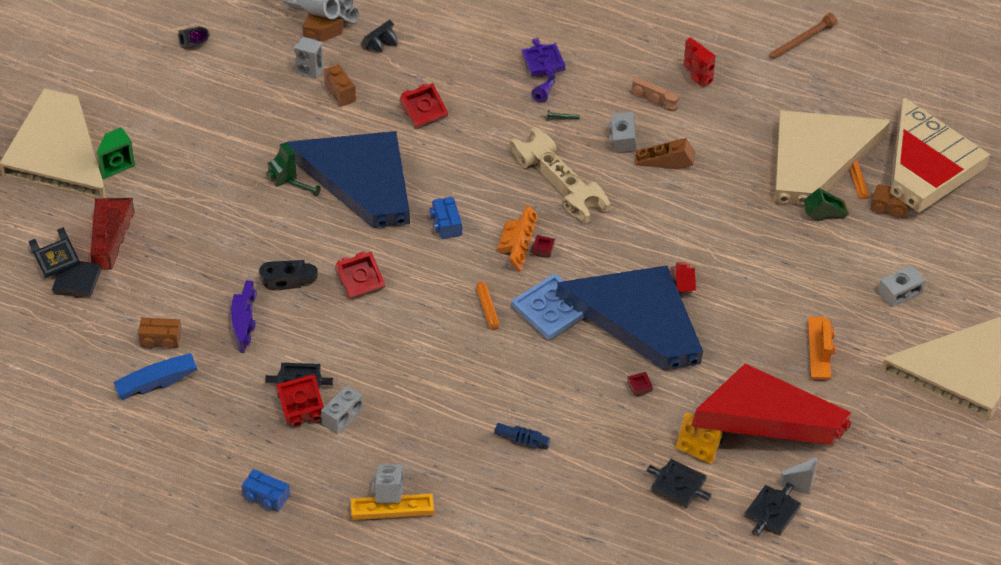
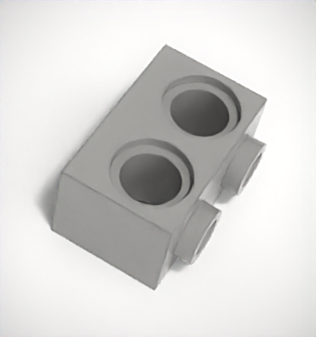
[294,37,324,79]
[321,386,363,435]
[372,465,404,503]

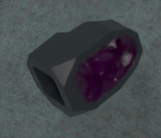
[178,26,210,48]

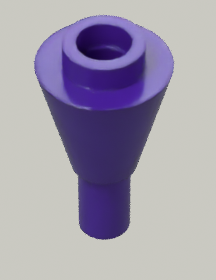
[532,78,555,103]

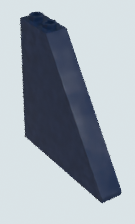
[287,131,410,228]
[556,265,703,370]

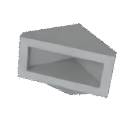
[779,457,818,494]

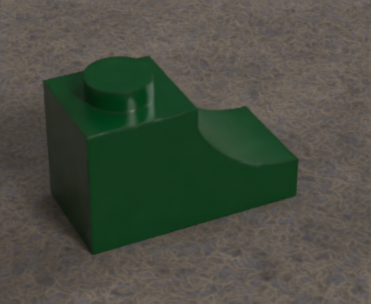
[266,142,297,187]
[803,188,849,221]

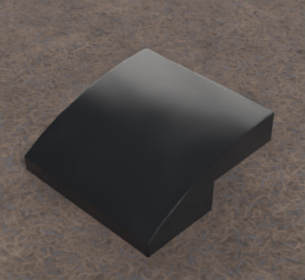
[51,261,102,298]

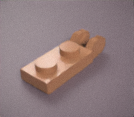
[631,77,679,111]

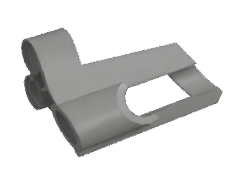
[281,0,359,23]

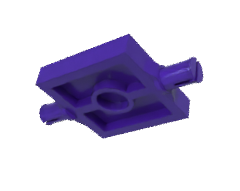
[522,38,566,81]

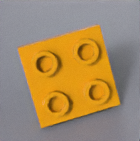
[675,412,725,464]

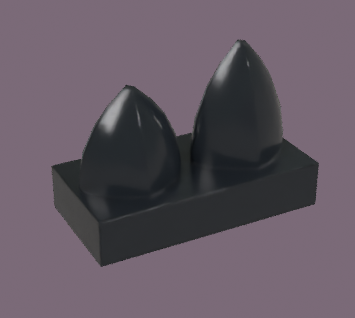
[360,19,398,52]

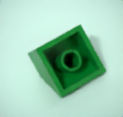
[96,127,135,180]

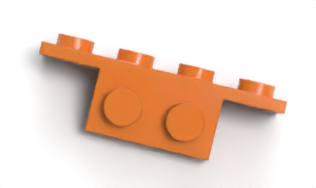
[497,205,537,271]
[808,316,835,380]

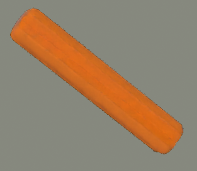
[849,161,869,199]
[476,282,499,330]

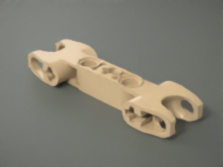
[509,128,611,223]

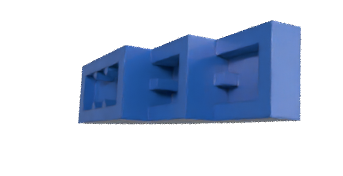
[114,353,198,400]

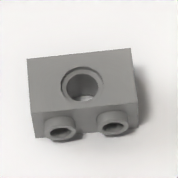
[609,112,637,153]
[878,266,925,307]

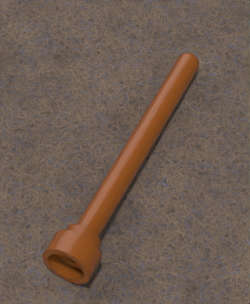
[769,13,838,59]

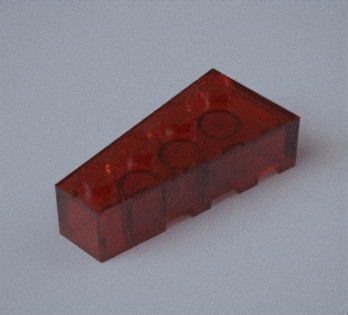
[90,198,135,270]

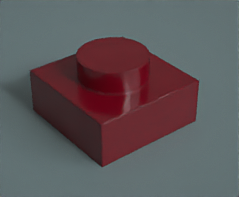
[532,235,555,257]
[627,372,653,396]

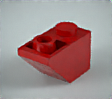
[671,262,696,292]

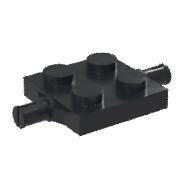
[265,362,333,398]
[646,459,712,508]
[745,483,801,537]

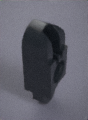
[259,260,318,290]

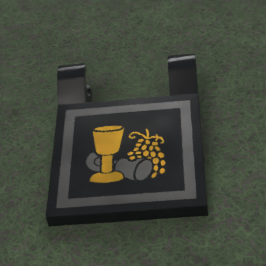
[28,227,81,278]

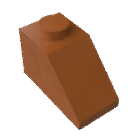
[303,13,343,42]

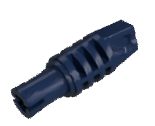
[494,423,550,450]

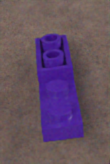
[231,280,257,353]

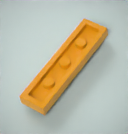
[351,493,434,520]

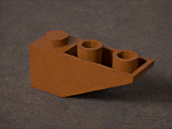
[635,138,695,169]

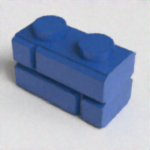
[429,196,462,239]
[241,469,290,512]

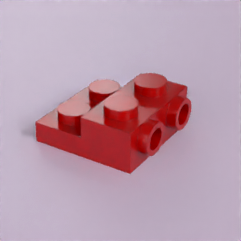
[683,37,716,88]
[399,83,449,128]
[335,251,386,299]
[276,374,324,427]

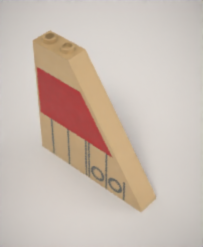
[890,98,991,212]

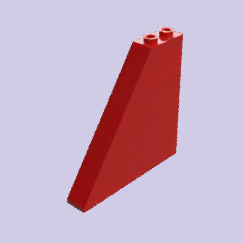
[691,363,852,445]

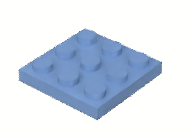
[511,274,585,340]

